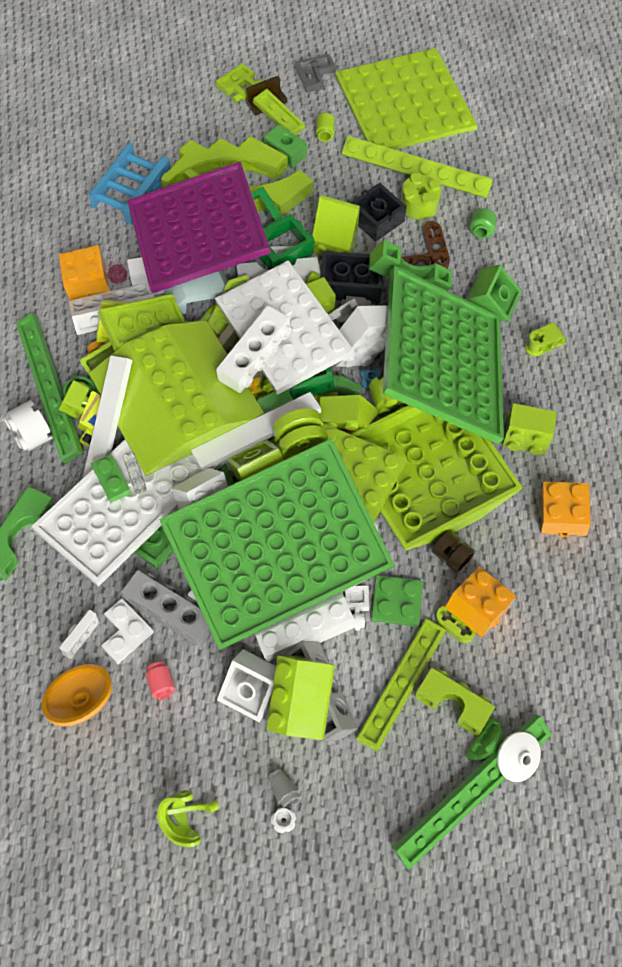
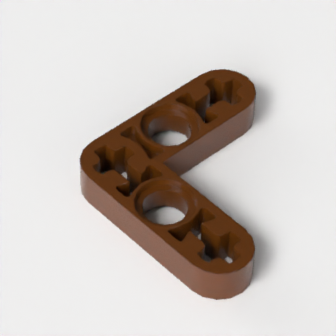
[402,221,450,269]

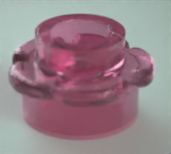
[107,265,127,284]

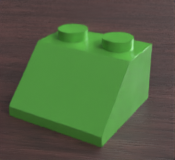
[467,264,522,322]

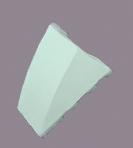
[165,270,229,314]

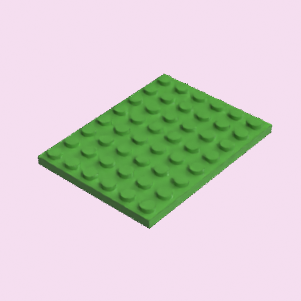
[383,265,504,444]
[159,438,395,650]

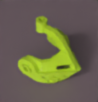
[157,790,219,847]

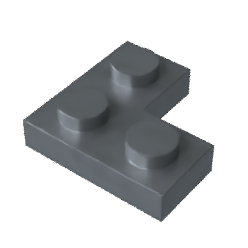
[295,54,336,92]

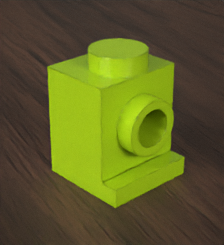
[58,380,89,419]

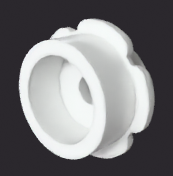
[271,807,296,833]

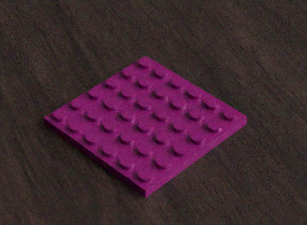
[127,161,271,293]

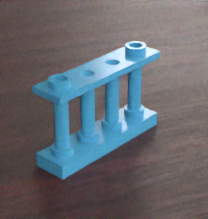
[89,142,171,225]

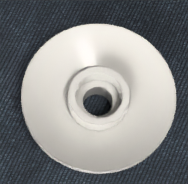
[497,732,541,782]

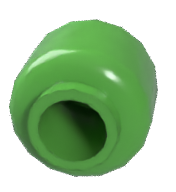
[470,208,497,238]

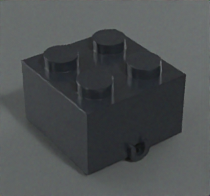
[350,183,407,242]

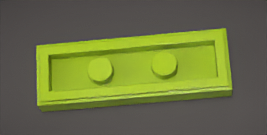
[253,89,306,135]

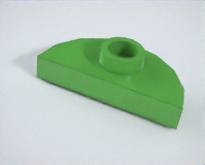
[465,717,504,761]

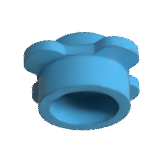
[360,369,381,389]

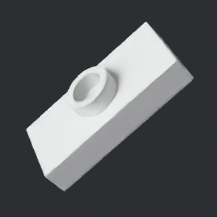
[59,610,99,659]

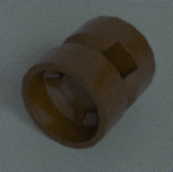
[432,530,475,573]

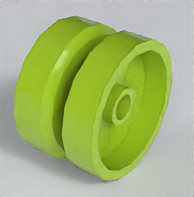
[272,408,329,460]

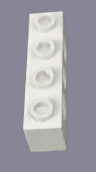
[216,305,291,393]

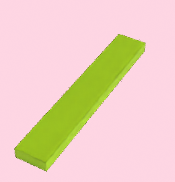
[356,618,447,752]

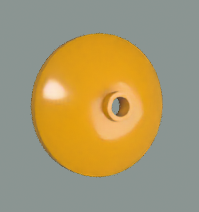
[41,664,113,726]

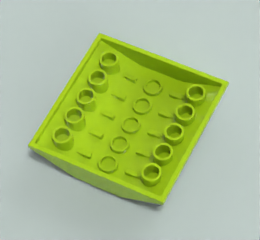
[89,320,265,476]
[350,405,523,551]

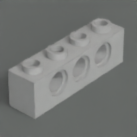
[121,570,211,648]
[285,641,358,742]

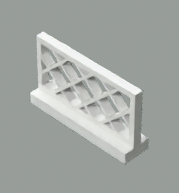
[68,282,155,335]

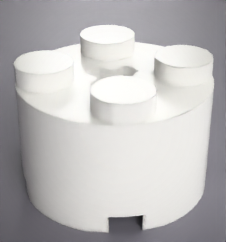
[3,400,52,452]

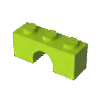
[415,668,495,737]

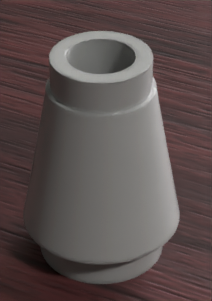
[268,769,301,809]

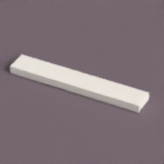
[82,356,132,479]
[191,392,321,471]

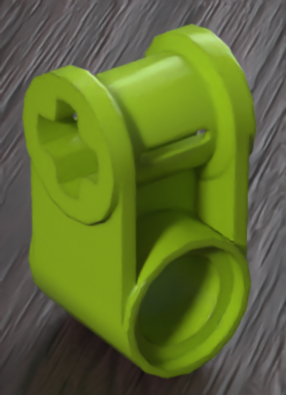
[525,322,567,356]

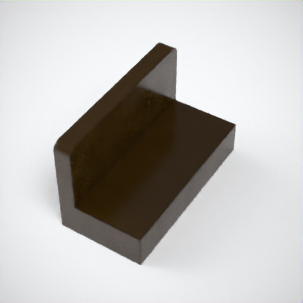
[246,76,287,116]

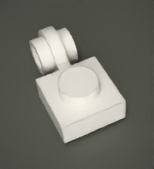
[345,586,369,630]

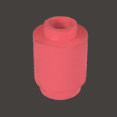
[145,662,175,700]

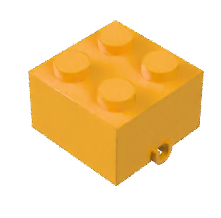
[59,245,110,300]
[541,482,590,537]
[445,566,516,638]

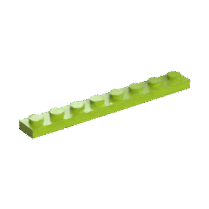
[342,136,493,199]

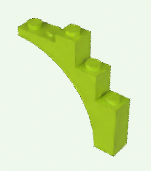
[161,136,288,188]
[184,168,314,216]

